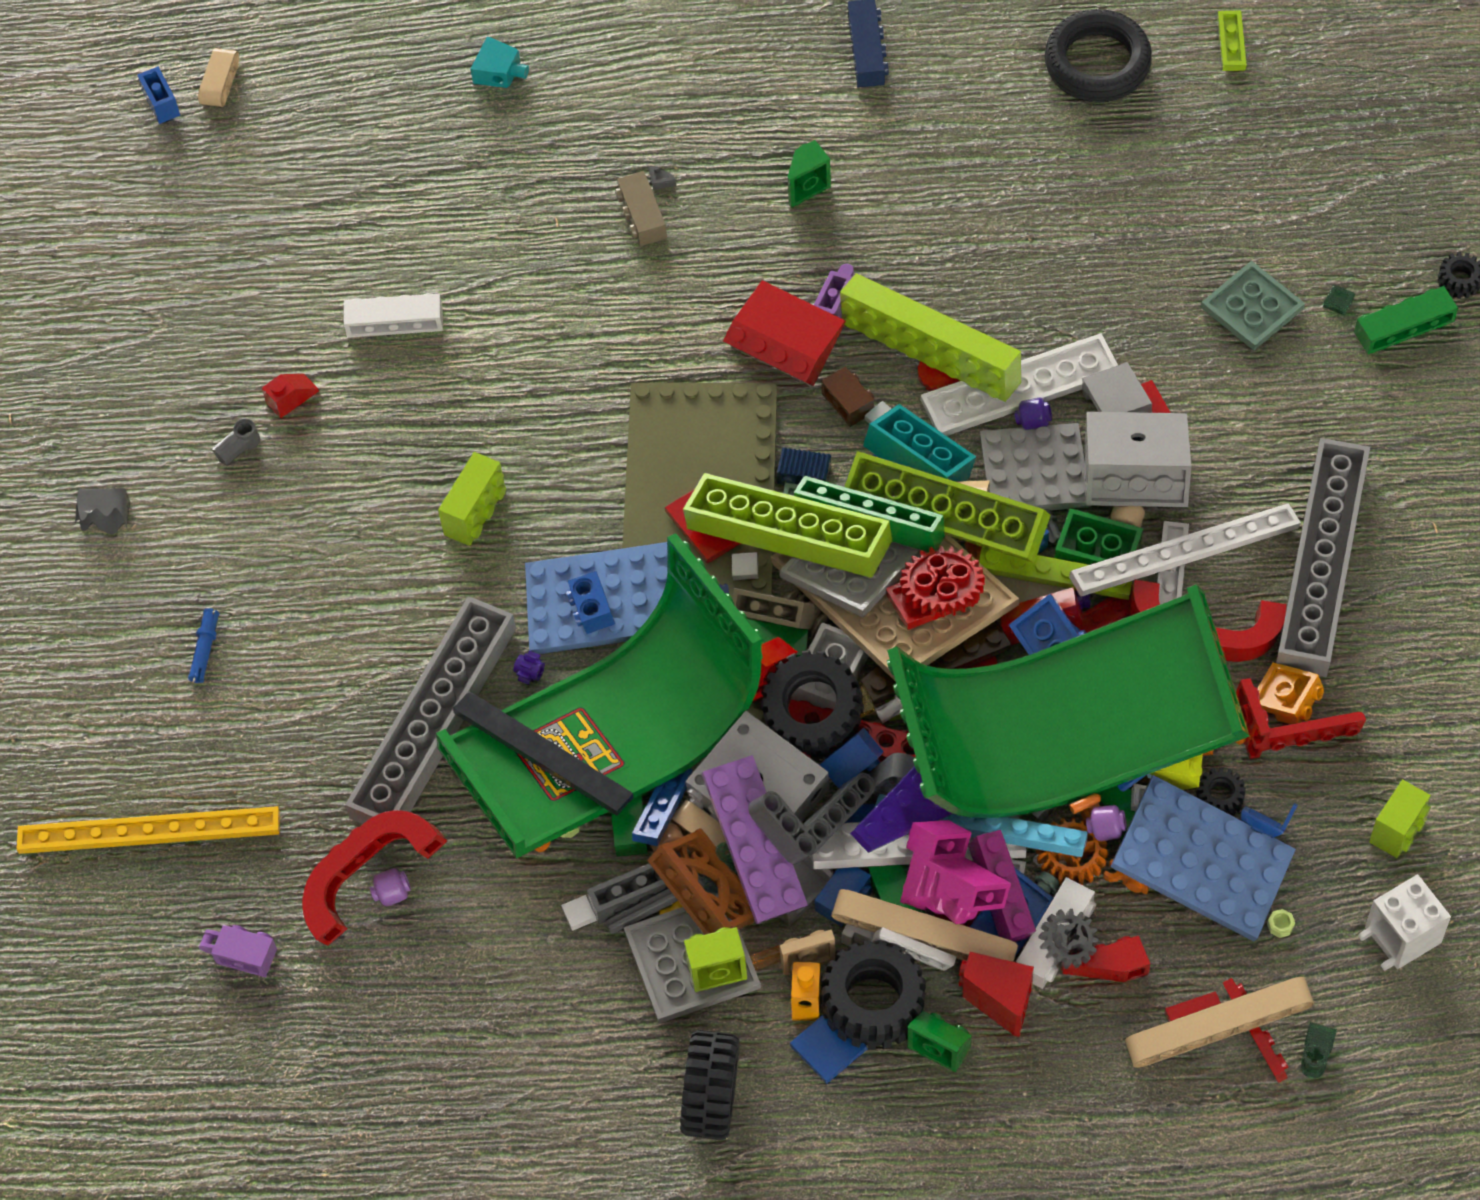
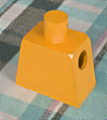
[791,962,821,1021]

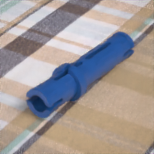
[188,608,220,683]

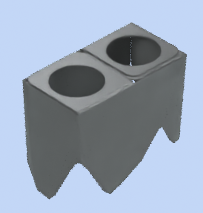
[74,488,130,535]

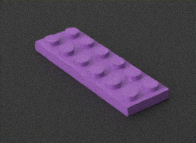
[701,755,808,924]

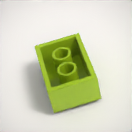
[438,452,506,546]

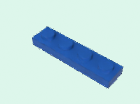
[632,769,693,846]

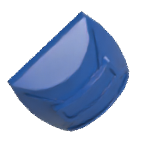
[1241,803,1298,838]

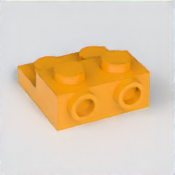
[1258,662,1324,724]

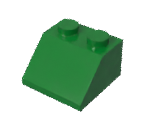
[787,140,831,208]
[907,1011,972,1073]

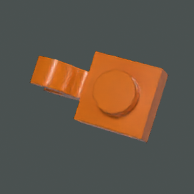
[1103,859,1150,895]

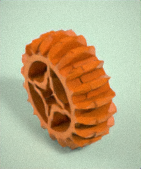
[1036,817,1108,886]

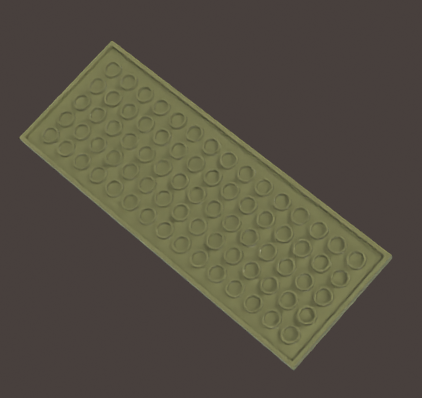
[617,383,777,727]

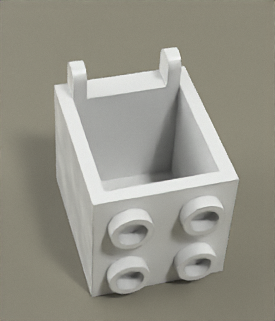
[1358,874,1451,971]

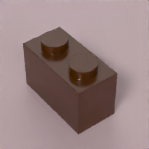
[821,366,875,427]

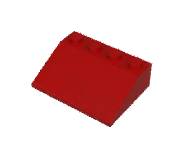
[723,280,846,387]

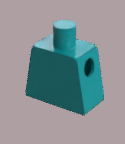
[470,36,529,88]

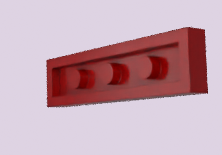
[1223,978,1289,1083]

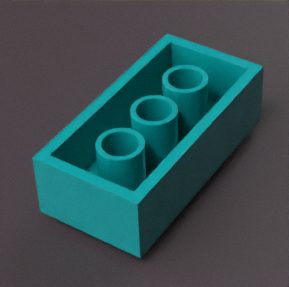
[863,404,976,482]

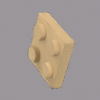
[780,929,835,976]

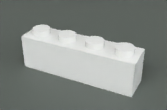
[344,293,443,338]
[1016,877,1096,989]

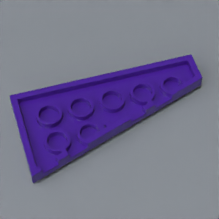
[850,766,953,853]

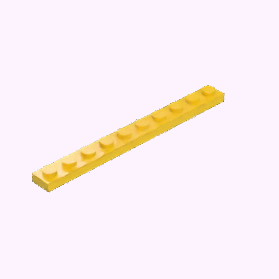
[17,806,280,854]

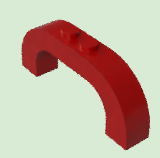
[1129,579,1287,662]
[302,810,448,946]

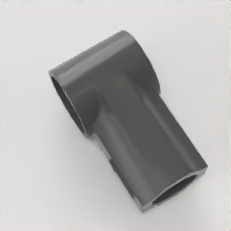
[212,418,260,466]

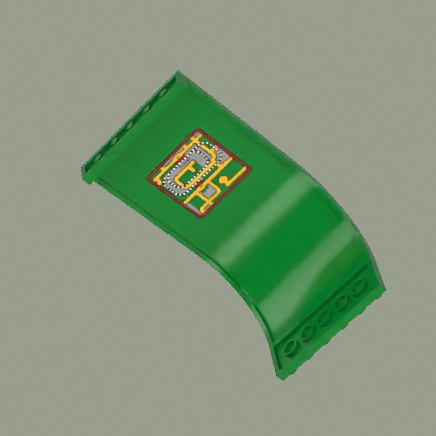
[436,533,763,859]

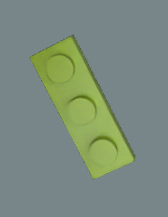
[1217,10,1247,71]

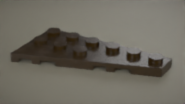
[861,620,1011,706]

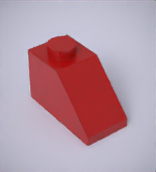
[262,374,319,418]

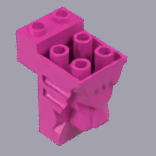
[900,820,1011,925]

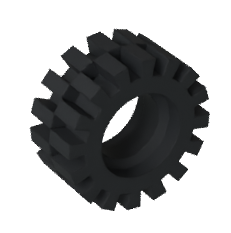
[1438,252,1480,299]
[1196,767,1246,816]

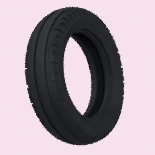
[1045,9,1152,102]

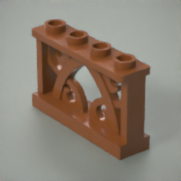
[647,828,755,935]

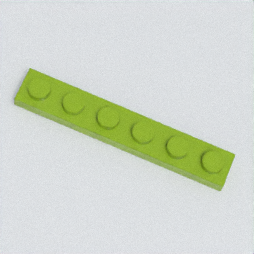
[979,547,1132,600]

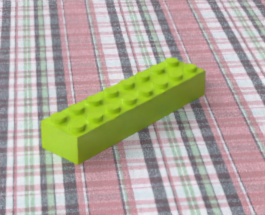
[840,273,1021,402]
[845,451,1051,563]
[683,473,892,578]

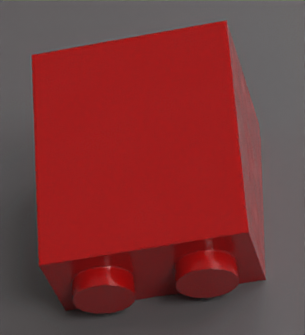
[959,952,1034,1037]

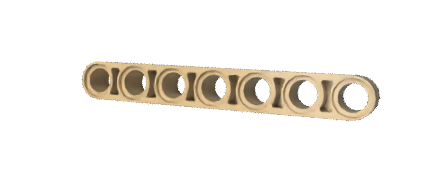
[831,889,1018,962]
[1125,977,1314,1068]

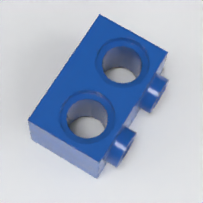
[566,571,615,634]

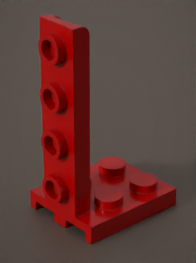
[1236,678,1366,759]

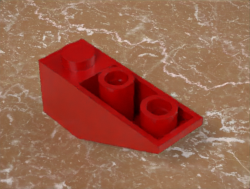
[1061,935,1150,982]

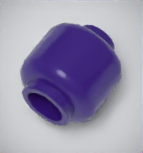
[1015,397,1052,430]

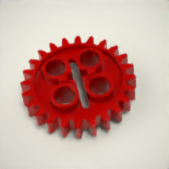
[900,546,985,617]

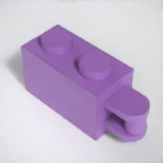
[814,264,854,319]
[199,925,277,978]

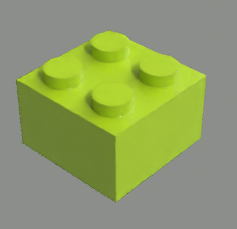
[1369,779,1431,858]
[684,927,748,992]

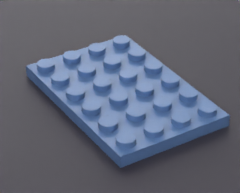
[525,542,667,654]
[1110,775,1296,942]

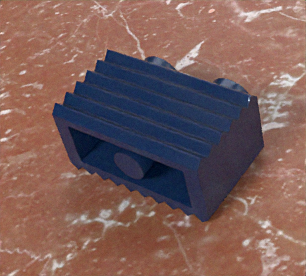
[777,447,831,487]

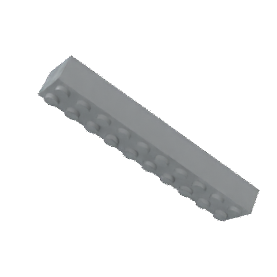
[1276,438,1370,677]
[345,596,516,824]

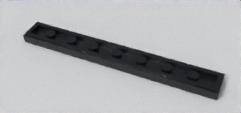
[453,691,633,816]

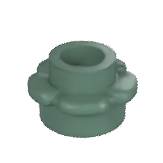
[1035,871,1060,895]

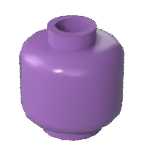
[1086,805,1127,841]
[369,868,411,907]

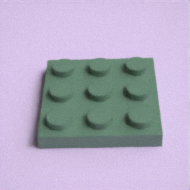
[1201,261,1305,350]

